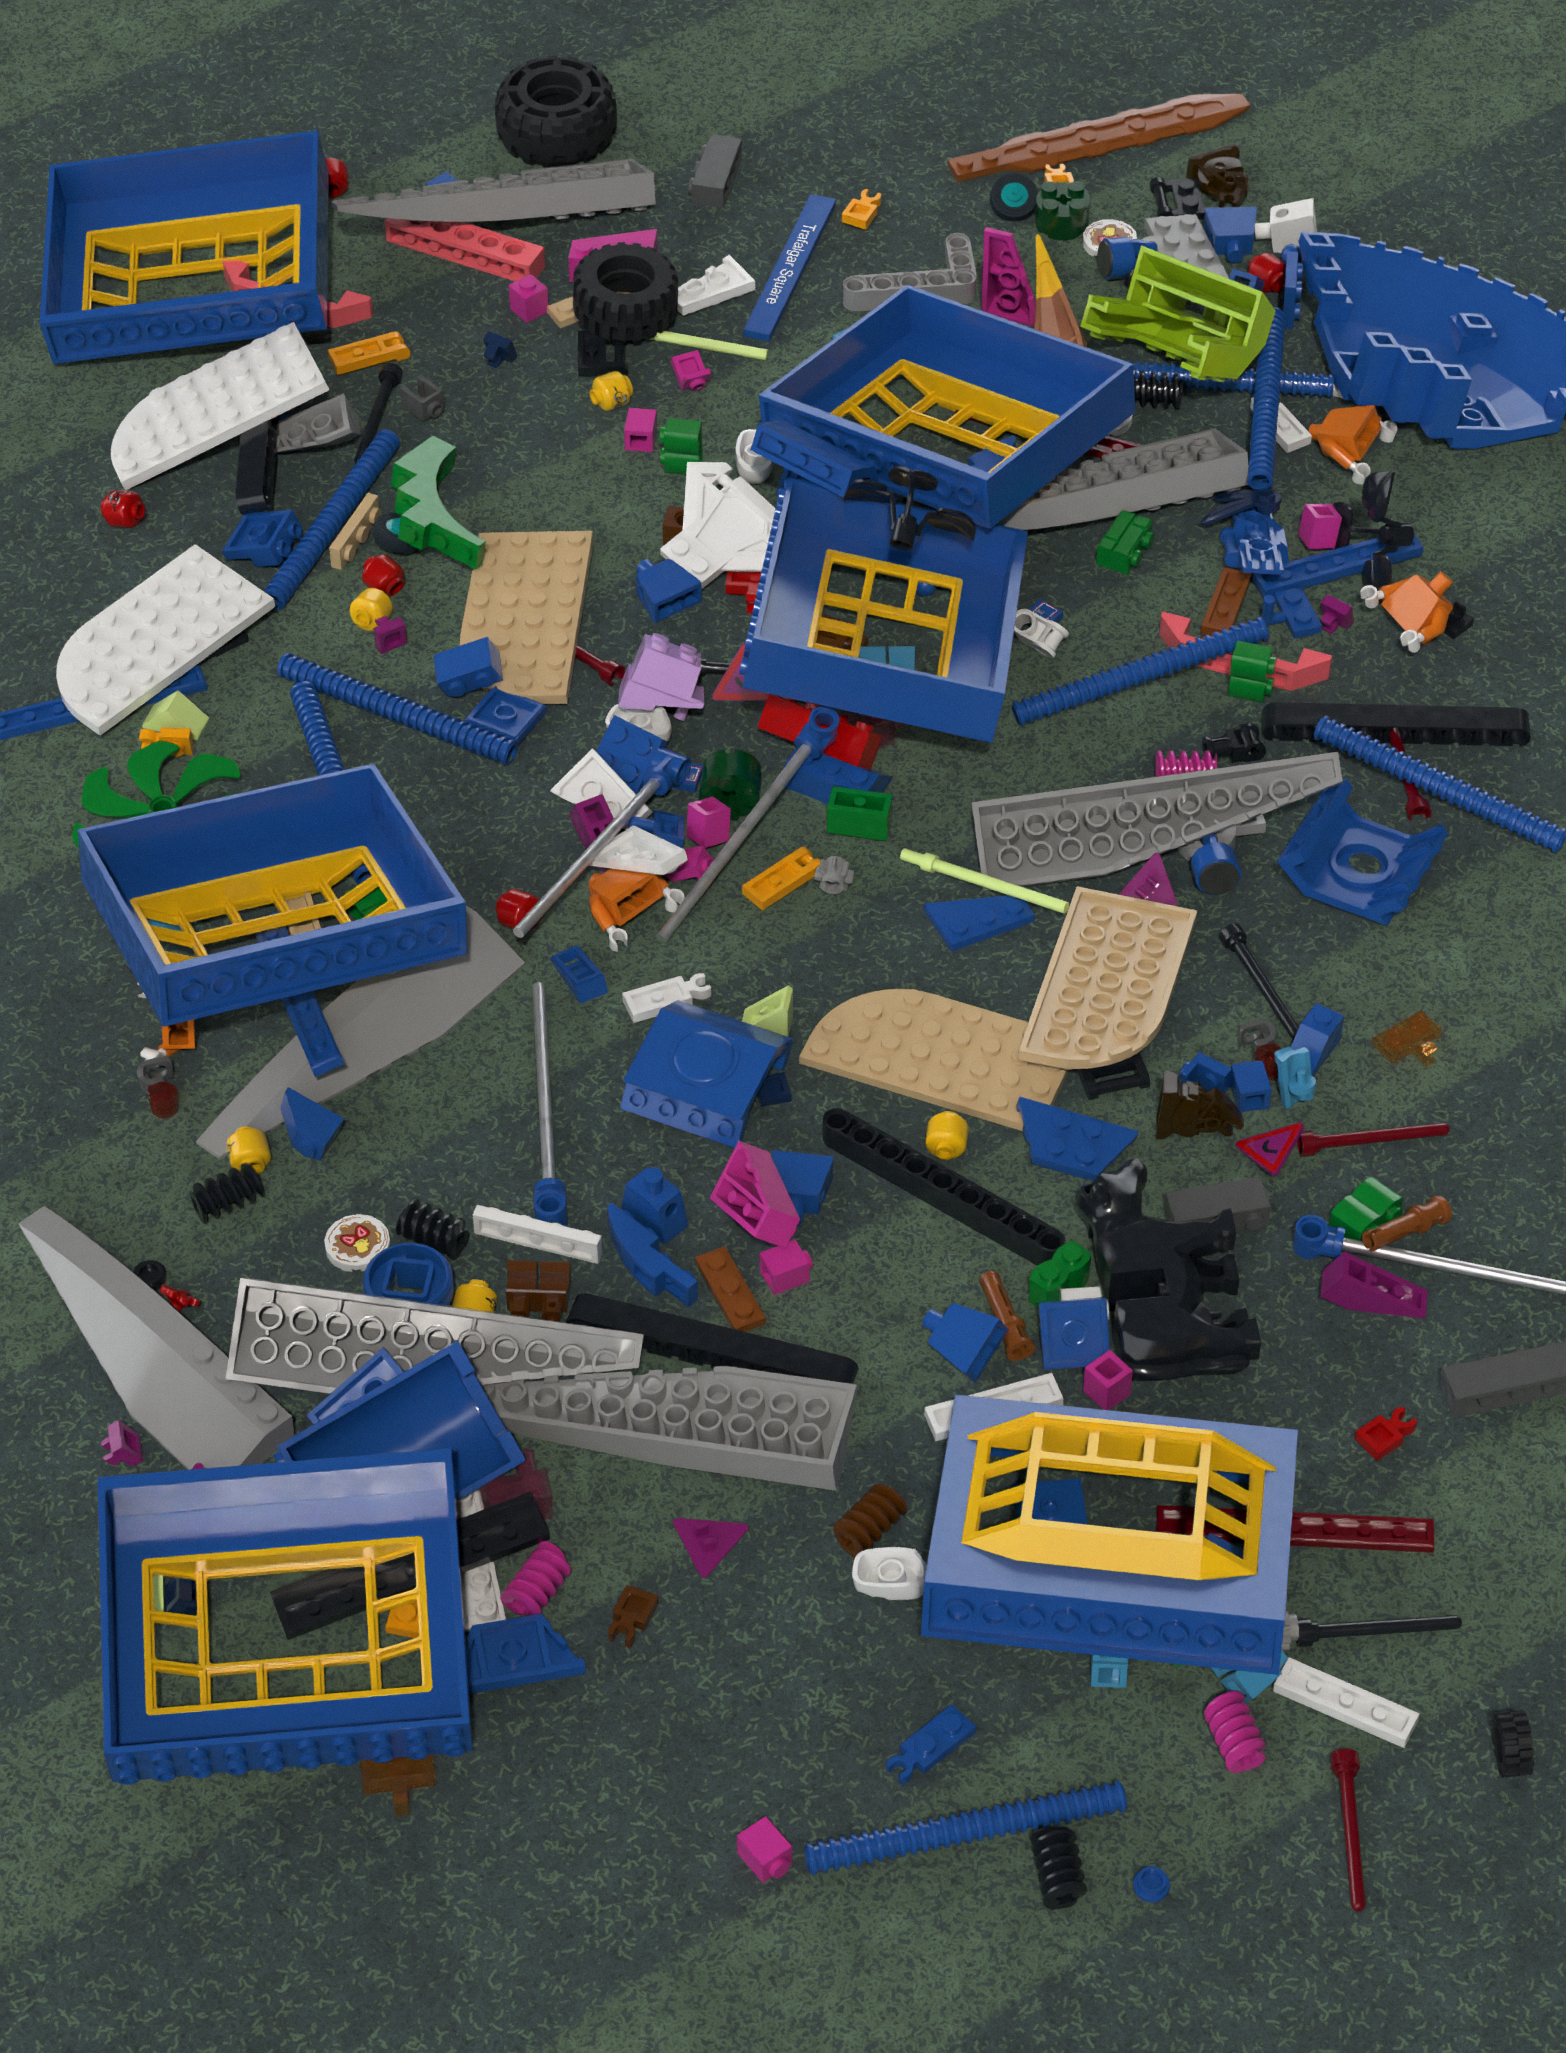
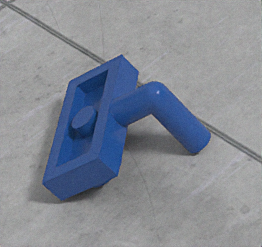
[1262,587,1322,639]
[627,810,684,848]

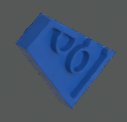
[924,895,1035,952]

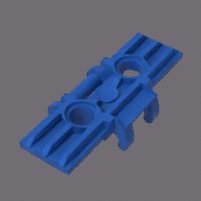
[1220,506,1288,575]

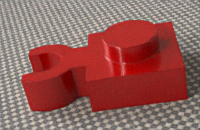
[1355,1407,1418,1461]

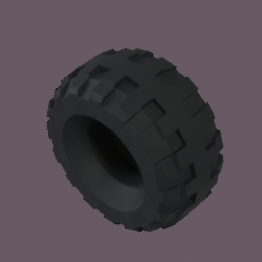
[495,55,617,168]

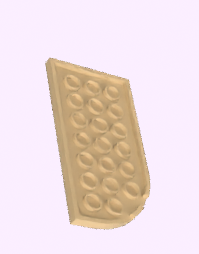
[460,531,594,704]
[1018,886,1197,1070]
[799,989,1069,1131]

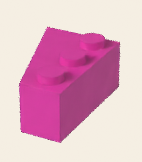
[569,229,658,282]
[710,1141,800,1248]

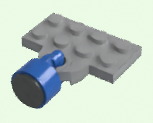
[1097,214,1229,280]
[1177,814,1266,895]

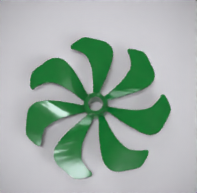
[72,741,241,848]

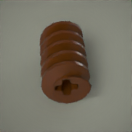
[833,1484,907,1558]

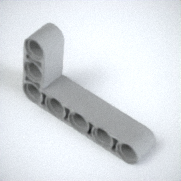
[843,233,977,311]

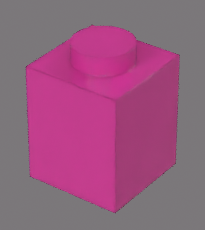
[509,274,548,323]
[624,408,657,452]
[1298,504,1342,551]
[687,796,731,848]
[759,1240,813,1295]
[1083,1350,1133,1410]
[737,1816,792,1883]

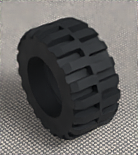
[573,242,678,343]

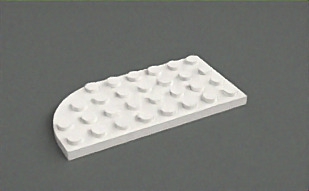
[111,322,329,491]
[56,545,275,736]

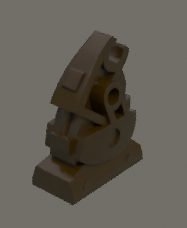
[1186,143,1249,208]
[1156,1070,1244,1139]

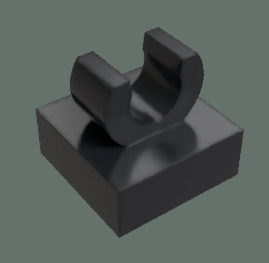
[1444,600,1474,639]

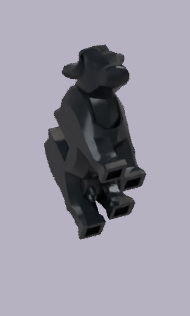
[1077,1159,1261,1381]

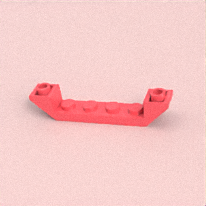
[222,257,373,328]
[1159,612,1332,691]

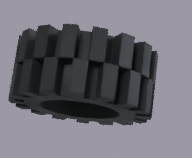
[1492,1710,1534,1778]

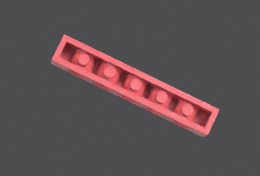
[385,218,545,281]

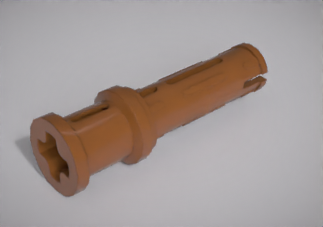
[1362,1195,1452,1251]
[979,1271,1035,1361]

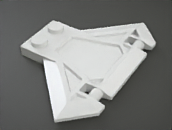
[660,462,775,589]

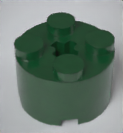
[1035,181,1090,241]
[698,750,762,821]

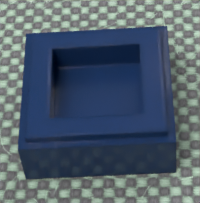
[757,1072,792,1107]

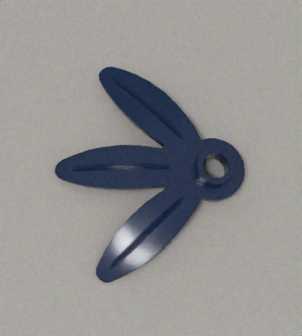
[1200,486,1282,526]

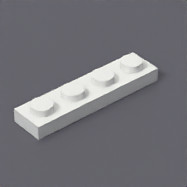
[473,1205,602,1264]
[924,1373,1064,1441]
[1273,1657,1420,1748]

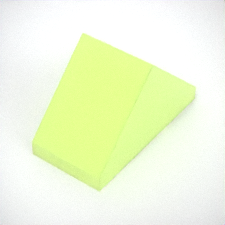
[142,690,209,740]
[742,985,793,1037]

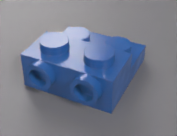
[222,510,302,567]

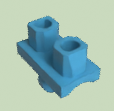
[1274,1046,1317,1109]

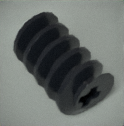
[1134,371,1183,410]
[190,1163,264,1224]
[396,1198,469,1260]
[1030,1827,1088,1910]

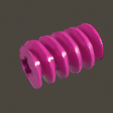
[1155,750,1217,777]
[500,1541,572,1615]
[1204,1691,1266,1773]

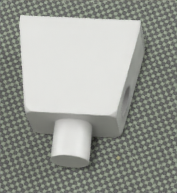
[1255,198,1317,253]

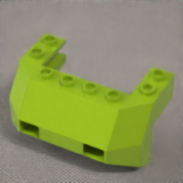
[1080,245,1276,382]

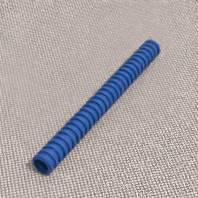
[1247,307,1285,491]
[1121,359,1334,399]
[264,429,400,610]
[1012,616,1269,727]
[277,652,517,766]
[290,681,372,885]
[1314,715,1566,854]
[804,1780,1127,1876]

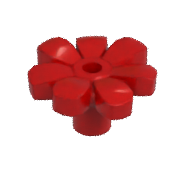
[159,1284,201,1313]

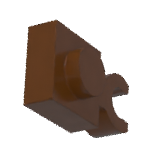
[608,1585,659,1648]

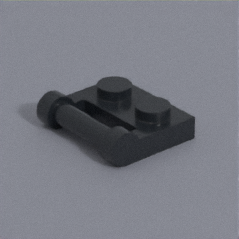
[1149,177,1205,220]
[578,331,628,376]
[1077,1052,1150,1100]

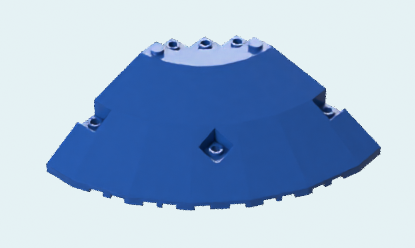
[1299,232,1566,450]

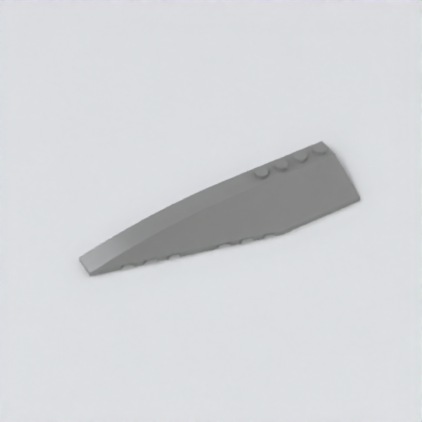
[331,159,656,222]
[997,429,1249,530]
[972,752,1343,891]
[196,906,525,1159]
[19,1206,295,1470]
[225,1277,644,1394]
[481,1366,857,1491]

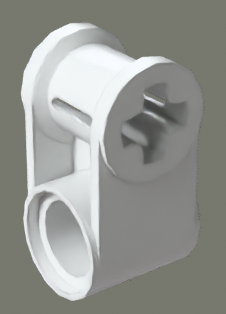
[1014,609,1069,659]

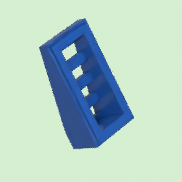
[550,945,608,1004]

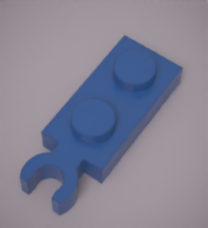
[886,1704,976,1785]

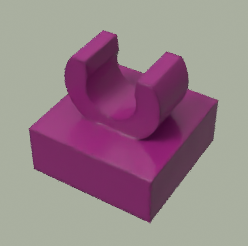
[1321,594,1354,634]
[374,616,407,654]
[101,1420,143,1466]

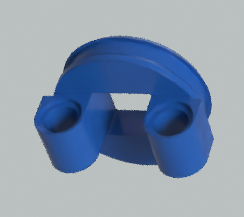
[363,1243,454,1306]

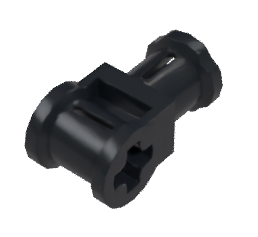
[1202,723,1266,763]

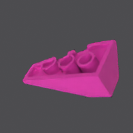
[981,227,1036,327]

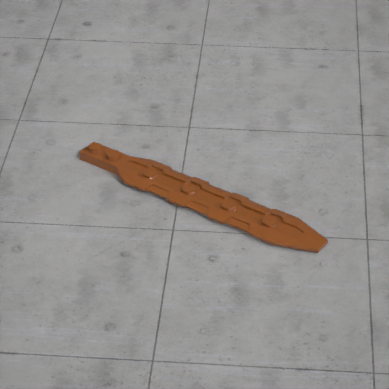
[948,94,1250,182]

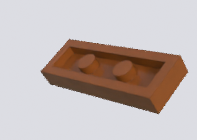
[1200,567,1252,636]
[695,1246,766,1332]

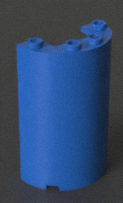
[273,1341,526,1501]

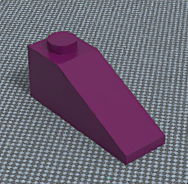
[569,794,620,873]
[1320,1251,1428,1318]

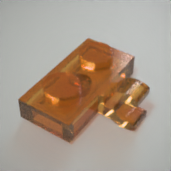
[1372,1010,1442,1067]
[360,1755,436,1817]

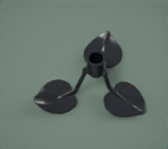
[844,466,976,550]
[1332,471,1414,605]

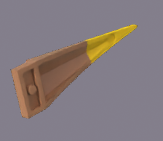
[1034,234,1087,348]

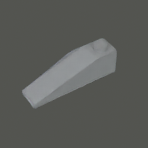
[276,394,361,454]

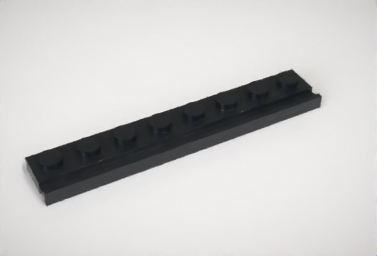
[270,1492,550,1640]

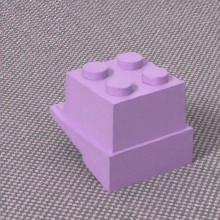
[618,633,704,721]

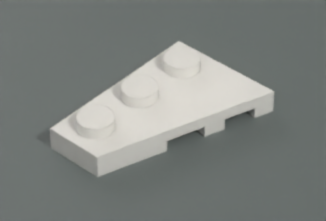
[677,255,755,316]
[550,748,652,830]
[589,825,688,875]

